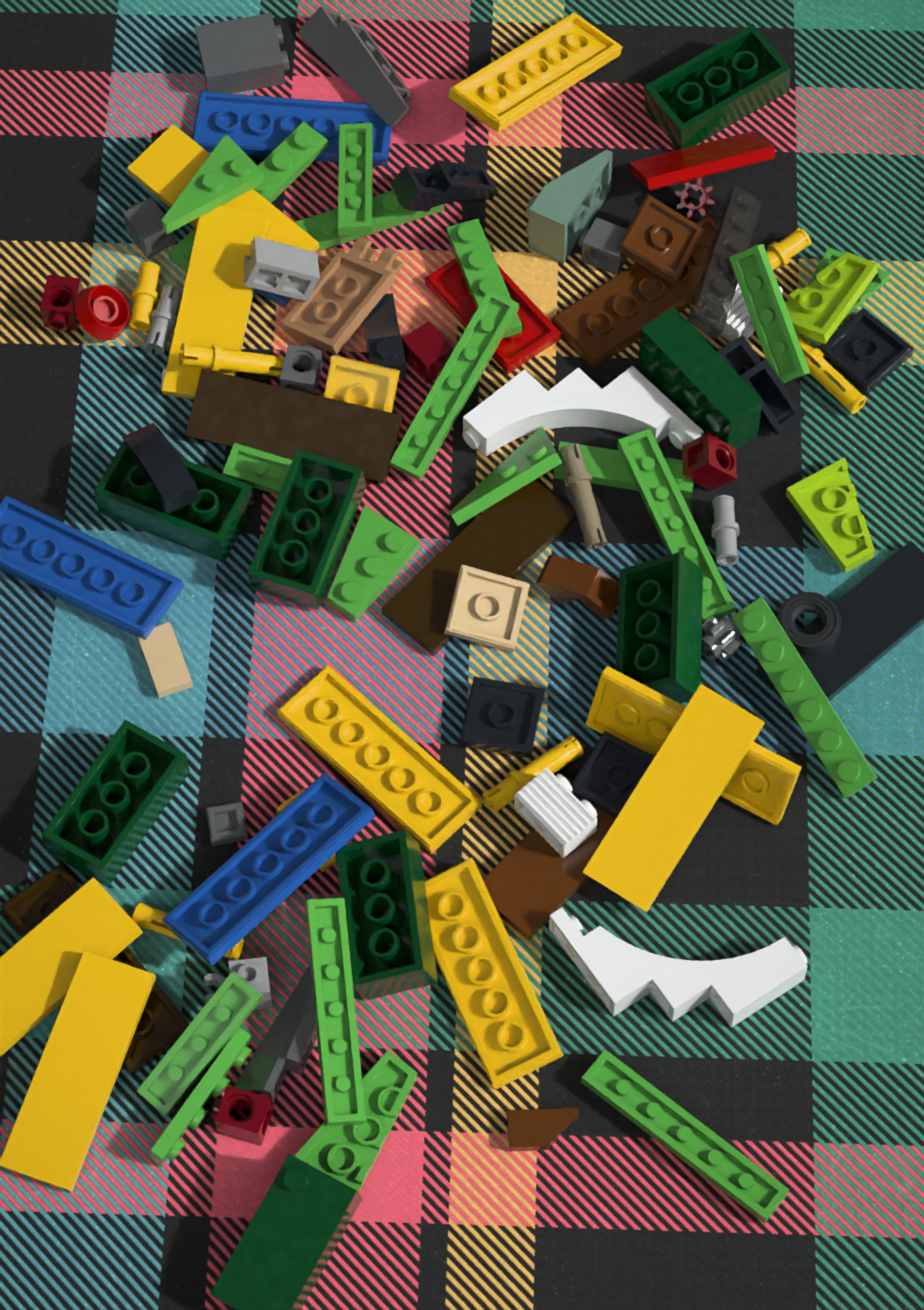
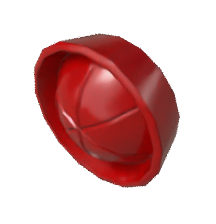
[75,285,130,341]

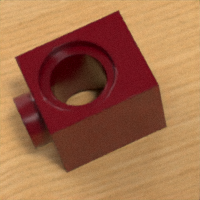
[40,275,83,331]
[402,321,454,384]
[682,433,737,491]
[211,1085,274,1146]

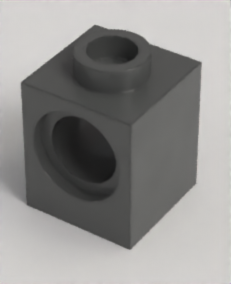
[123,197,176,259]
[578,217,628,275]
[280,344,323,395]

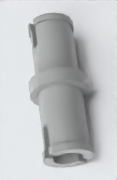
[143,285,183,354]
[711,495,740,566]

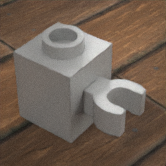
[204,957,273,1011]

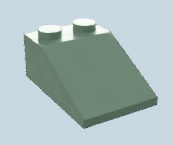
[526,150,613,264]

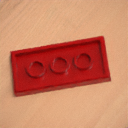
[629,131,776,190]
[425,258,561,375]

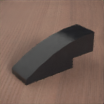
[717,335,805,435]
[122,423,199,514]

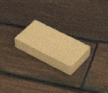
[138,622,193,698]

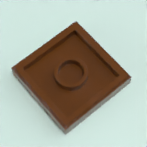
[616,194,705,285]

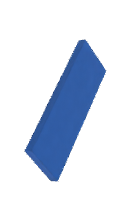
[192,91,393,166]
[0,495,184,640]
[162,772,376,966]

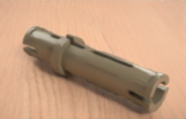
[558,444,607,550]

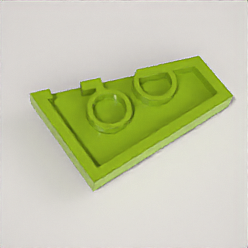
[785,252,878,344]
[786,457,875,574]

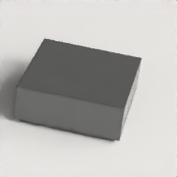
[206,802,248,846]

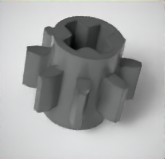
[701,615,741,661]

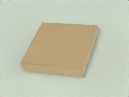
[444,565,530,652]

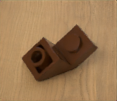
[536,555,619,619]

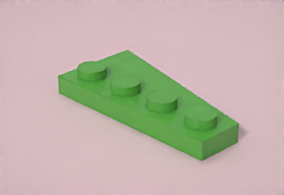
[295,1049,418,1192]

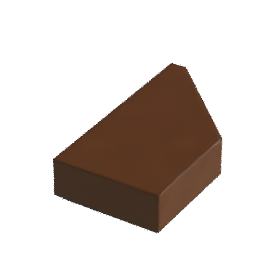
[507,1108,579,1152]

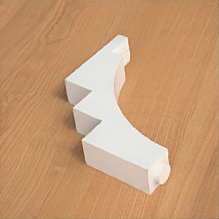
[463,366,704,457]
[549,908,808,1028]

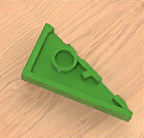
[161,135,265,234]
[450,427,563,526]

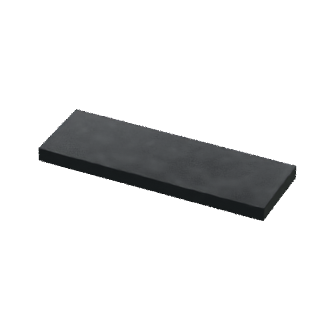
[757,541,924,701]

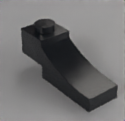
[390,160,498,212]
[363,293,407,379]

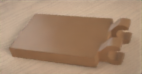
[281,236,403,355]

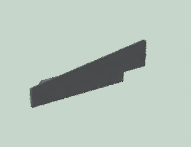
[298,6,412,126]
[234,965,317,1104]

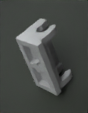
[244,236,320,302]

